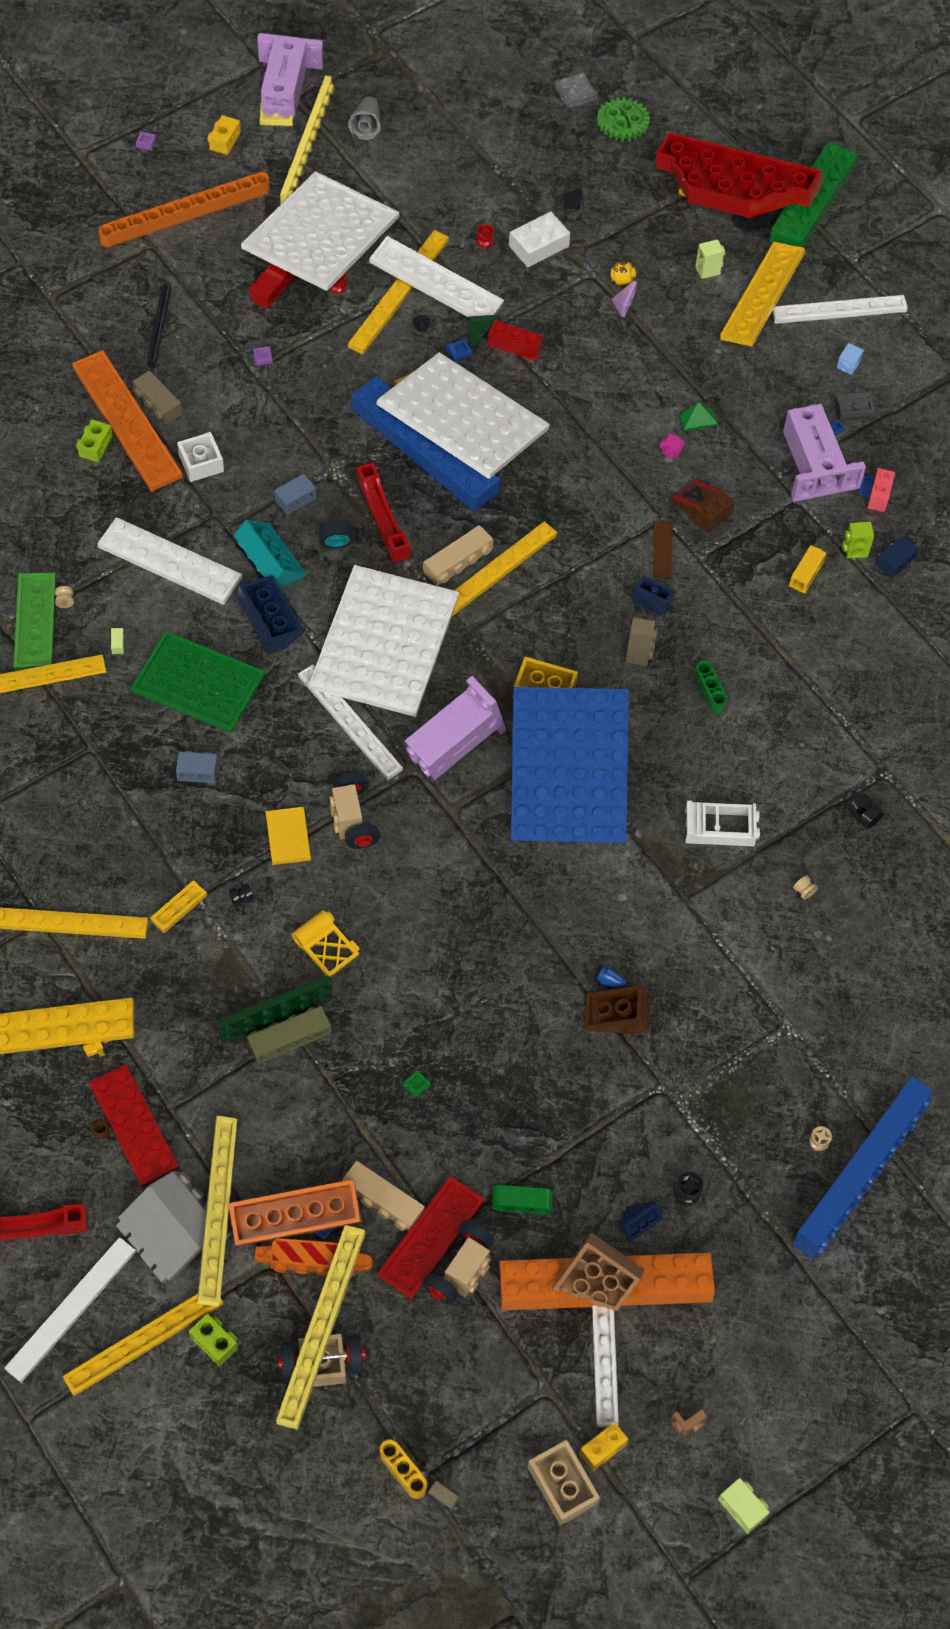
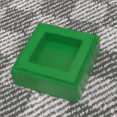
[403,1070,431,1099]

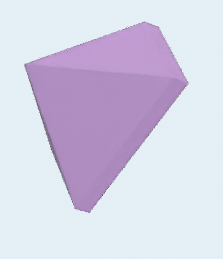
[611,281,637,317]

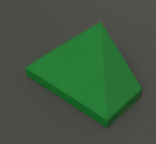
[679,402,718,431]

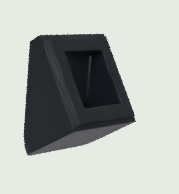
[564,189,582,209]

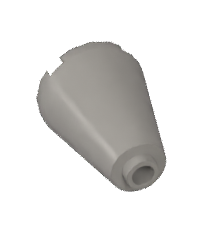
[348,97,381,140]

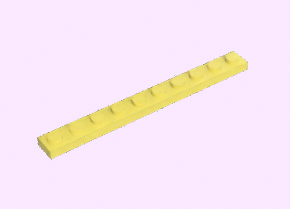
[280,76,334,204]
[197,1116,237,1306]
[276,1225,366,1430]

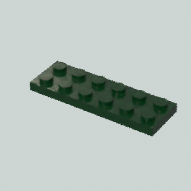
[216,975,333,1043]

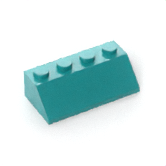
[234,520,306,588]

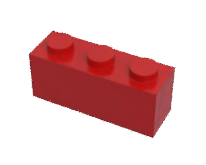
[249,263,296,309]
[488,320,543,361]

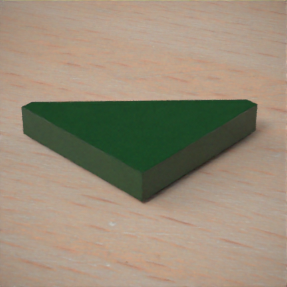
[469,315,501,349]

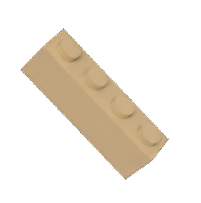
[423,525,493,586]
[342,1161,425,1232]

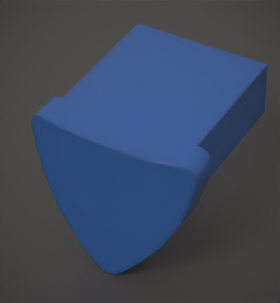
[445,339,472,363]

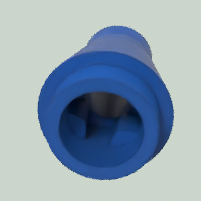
[596,966,627,989]

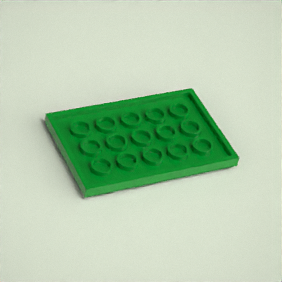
[131,631,265,733]

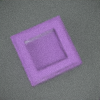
[136,131,157,151]
[253,346,273,366]

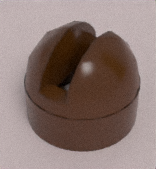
[92,1121,109,1139]

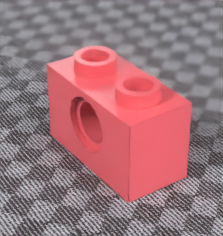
[867,468,895,512]

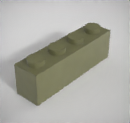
[247,1006,331,1065]

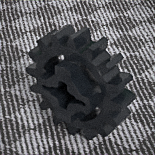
[733,212,770,232]

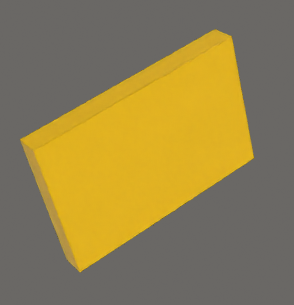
[266,807,311,865]

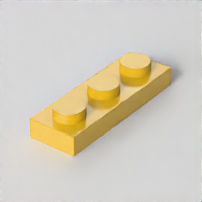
[150,880,207,933]

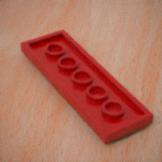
[89,1065,179,1188]
[377,1176,484,1301]

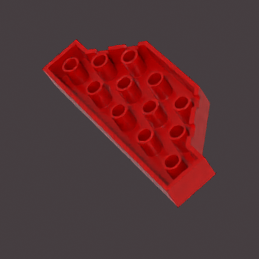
[656,132,822,218]

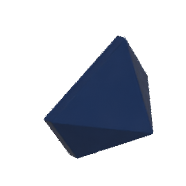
[621,1201,663,1242]

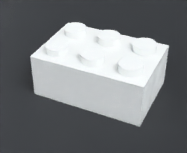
[509,212,570,267]

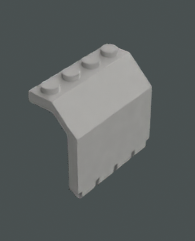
[116,1172,232,1283]

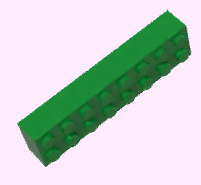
[769,142,858,248]

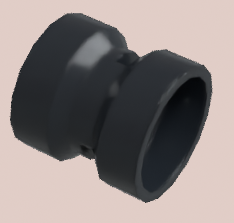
[229,883,254,908]

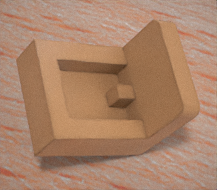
[671,1409,707,1436]

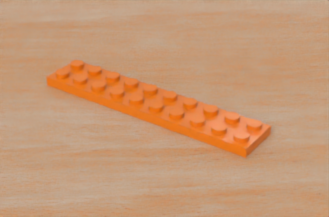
[71,350,183,492]

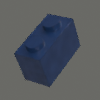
[876,535,919,579]
[633,575,675,616]

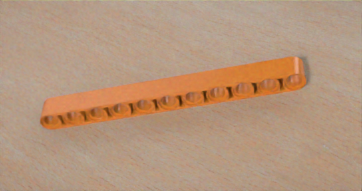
[98,172,270,247]

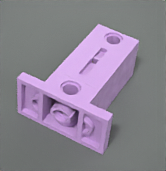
[258,33,323,119]
[783,404,866,502]
[405,676,506,781]

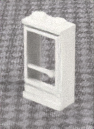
[685,801,760,846]

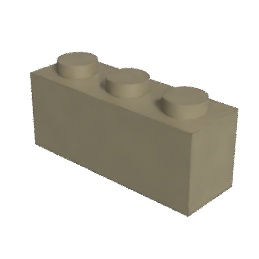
[133,371,182,425]
[625,617,658,666]

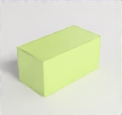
[111,628,124,654]

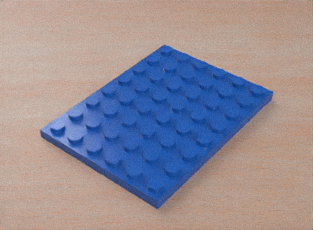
[511,687,629,843]

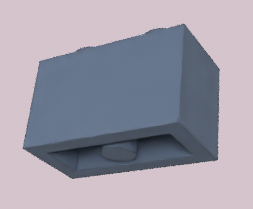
[274,474,316,515]
[176,751,218,783]

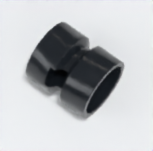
[848,793,885,829]
[674,1171,703,1207]

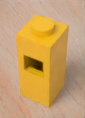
[789,545,826,594]

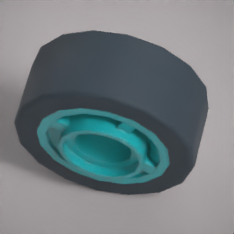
[319,520,354,549]

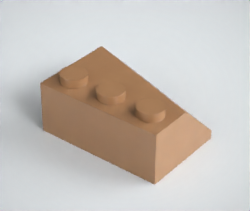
[552,1233,644,1311]

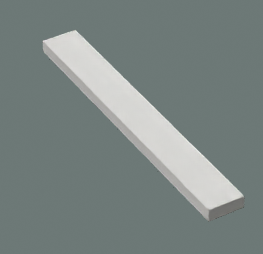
[772,295,908,324]
[298,664,403,780]
[4,1237,136,1383]
[592,1306,619,1427]

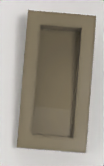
[428,1481,459,1509]

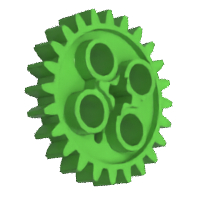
[597,97,650,142]

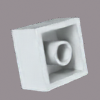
[177,432,224,482]

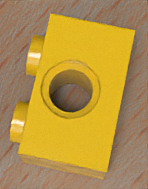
[207,115,241,155]
[579,1422,629,1472]

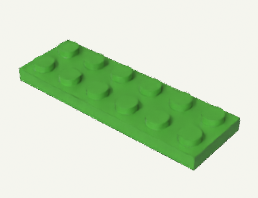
[13,573,56,671]

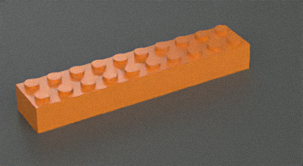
[499,1253,715,1311]

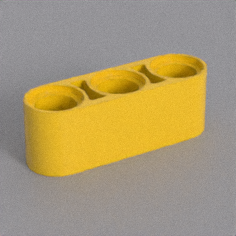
[380,1439,427,1499]

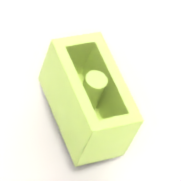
[695,239,725,279]
[718,1478,770,1534]

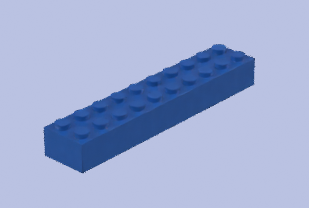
[351,376,500,512]
[793,1077,933,1259]

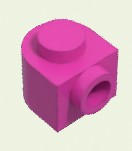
[659,433,684,458]

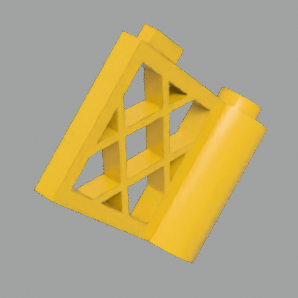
[291,910,360,977]

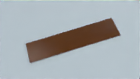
[653,521,672,579]

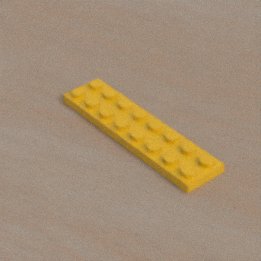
[720,242,805,346]
[0,998,135,1054]

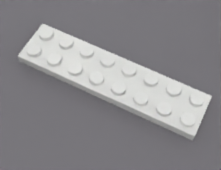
[369,236,504,317]
[97,517,242,605]

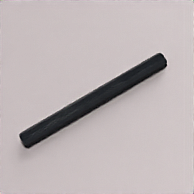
[147,283,171,368]

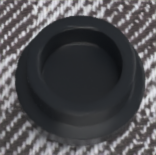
[413,315,430,332]

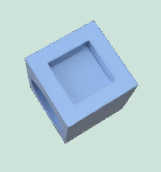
[837,343,864,375]

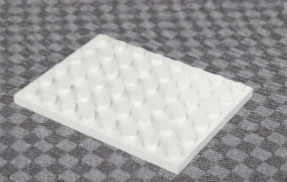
[241,172,399,291]
[377,352,550,479]
[309,565,459,717]

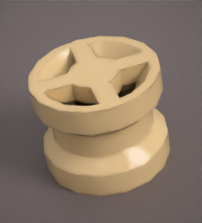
[55,586,74,608]
[793,876,818,900]
[809,1126,832,1151]

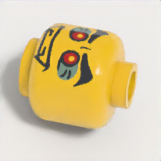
[611,262,636,285]

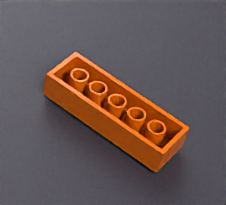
[228,1179,362,1247]

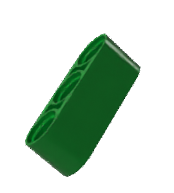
[694,660,727,714]
[492,1185,553,1215]

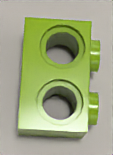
[76,419,113,463]
[842,522,874,558]
[188,1313,238,1367]

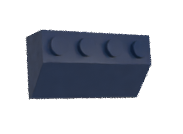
[237,575,304,654]

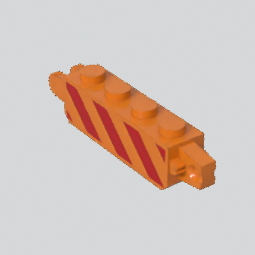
[255,1238,372,1276]

